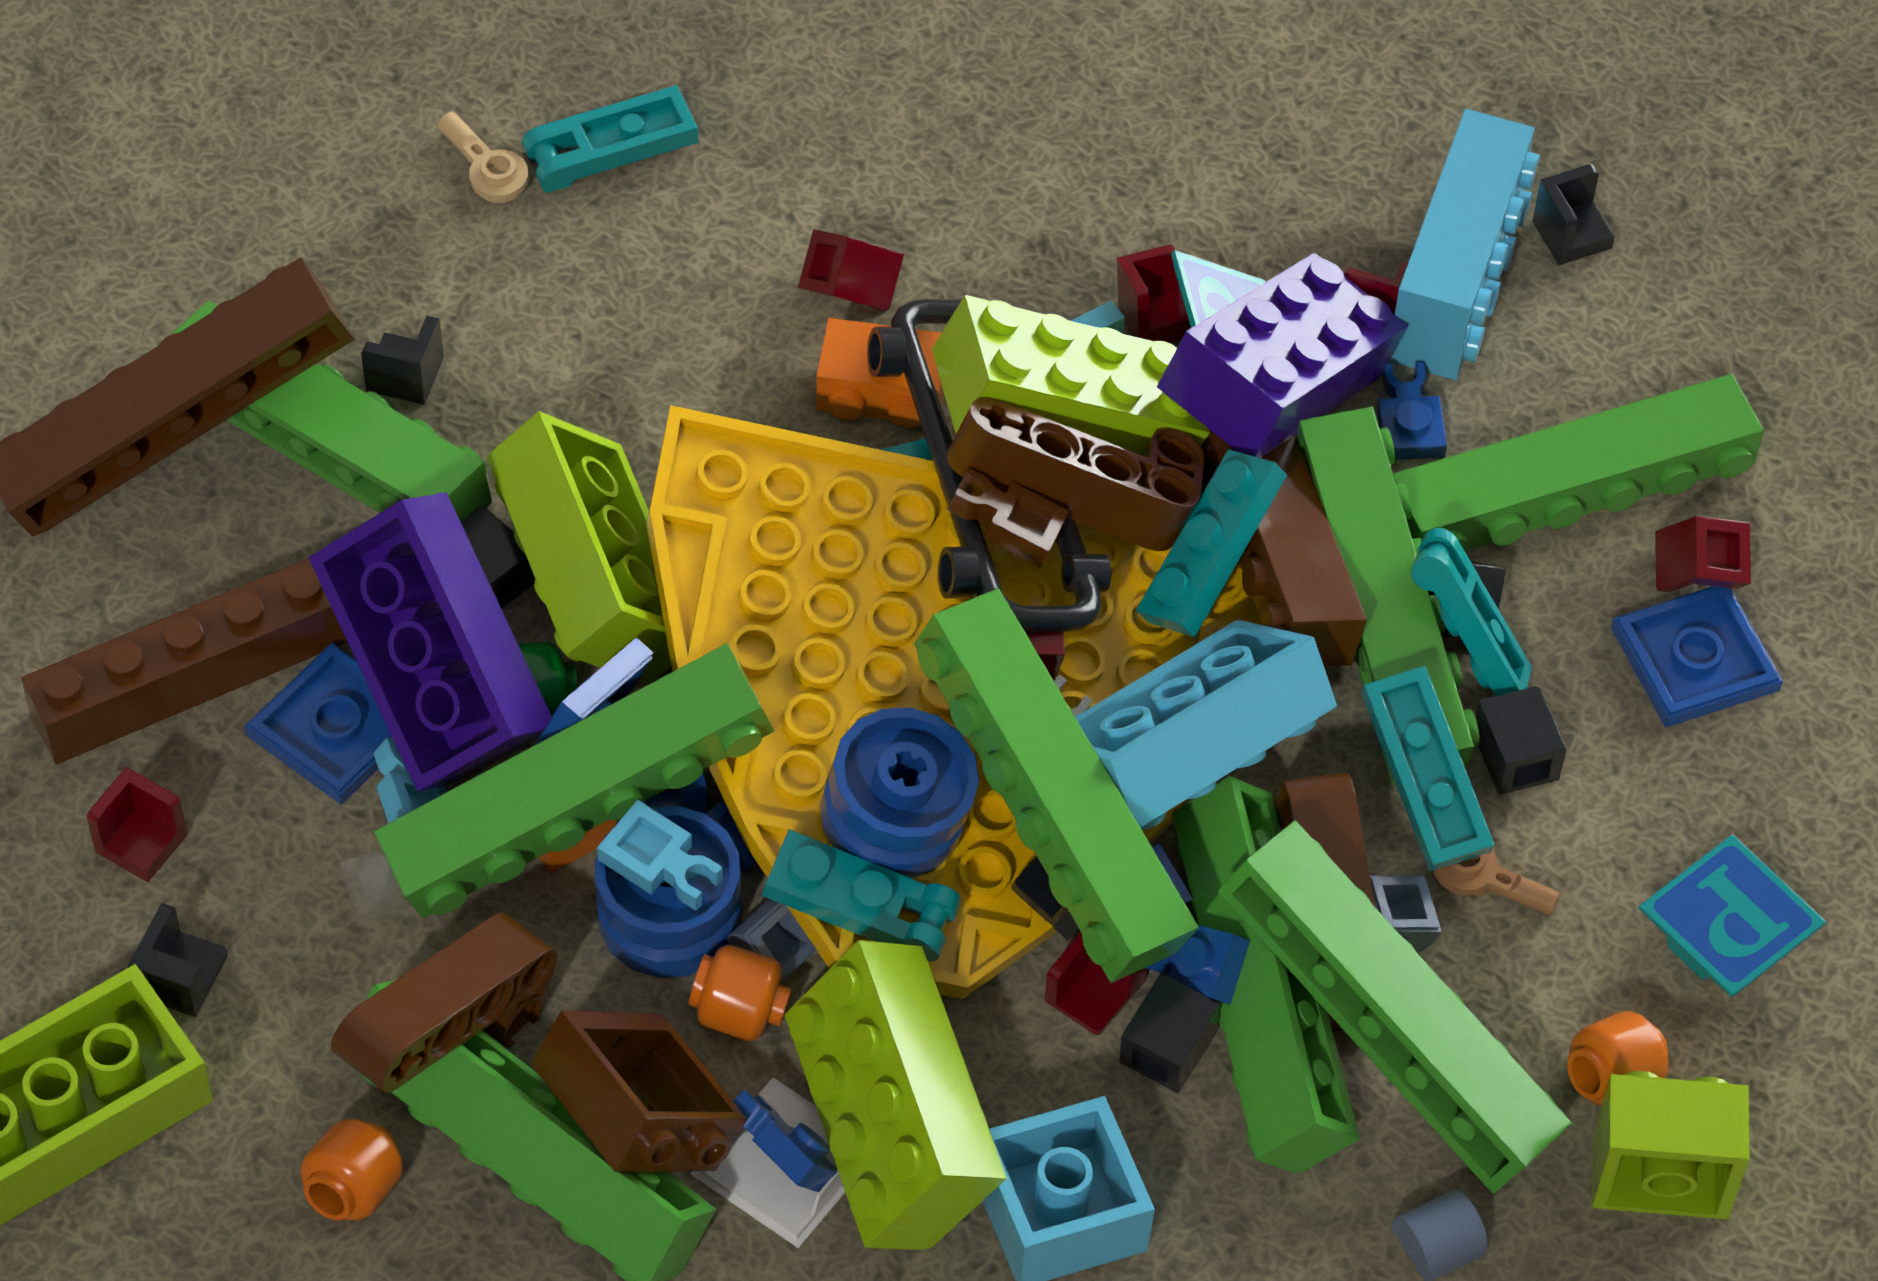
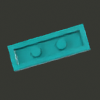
[1136,449,1287,637]
[1361,666,1495,872]

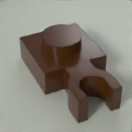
[946,467,1069,567]

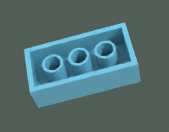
[1389,108,1540,381]
[1075,620,1337,830]

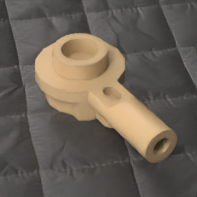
[437,112,529,203]

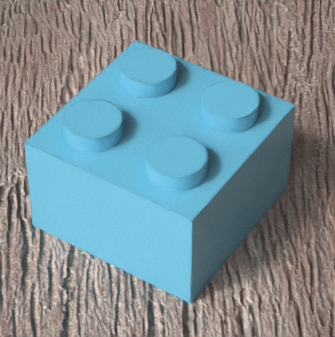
[983,1096,1155,1281]

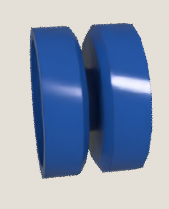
[819,708,979,878]
[594,806,742,978]

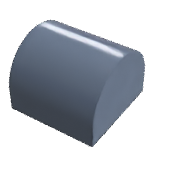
[1370,876,1441,952]
[727,899,816,983]
[1392,1189,1488,1281]

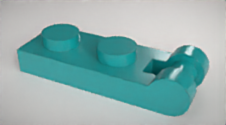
[521,85,698,193]
[1411,528,1532,696]
[762,829,962,962]

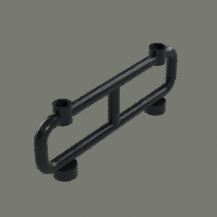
[867,299,1111,632]

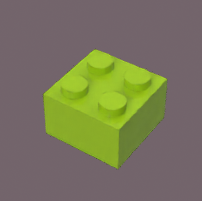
[1592,1071,1750,1219]

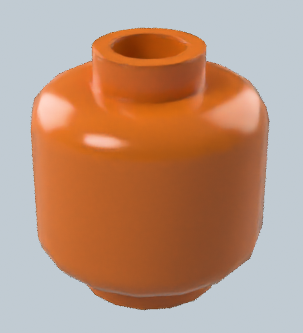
[688,945,792,1042]
[1567,1011,1669,1106]
[300,1119,403,1221]

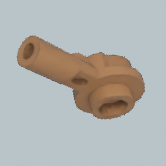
[1433,849,1561,917]

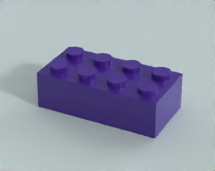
[1157,253,1408,458]
[308,492,552,792]

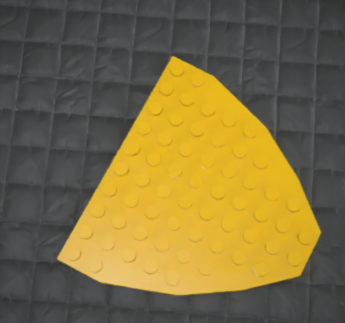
[646,405,1259,999]

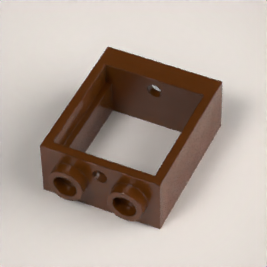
[531,1010,747,1172]

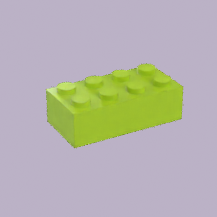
[932,295,1210,455]
[486,411,672,683]
[784,940,1007,1250]
[0,964,213,1226]

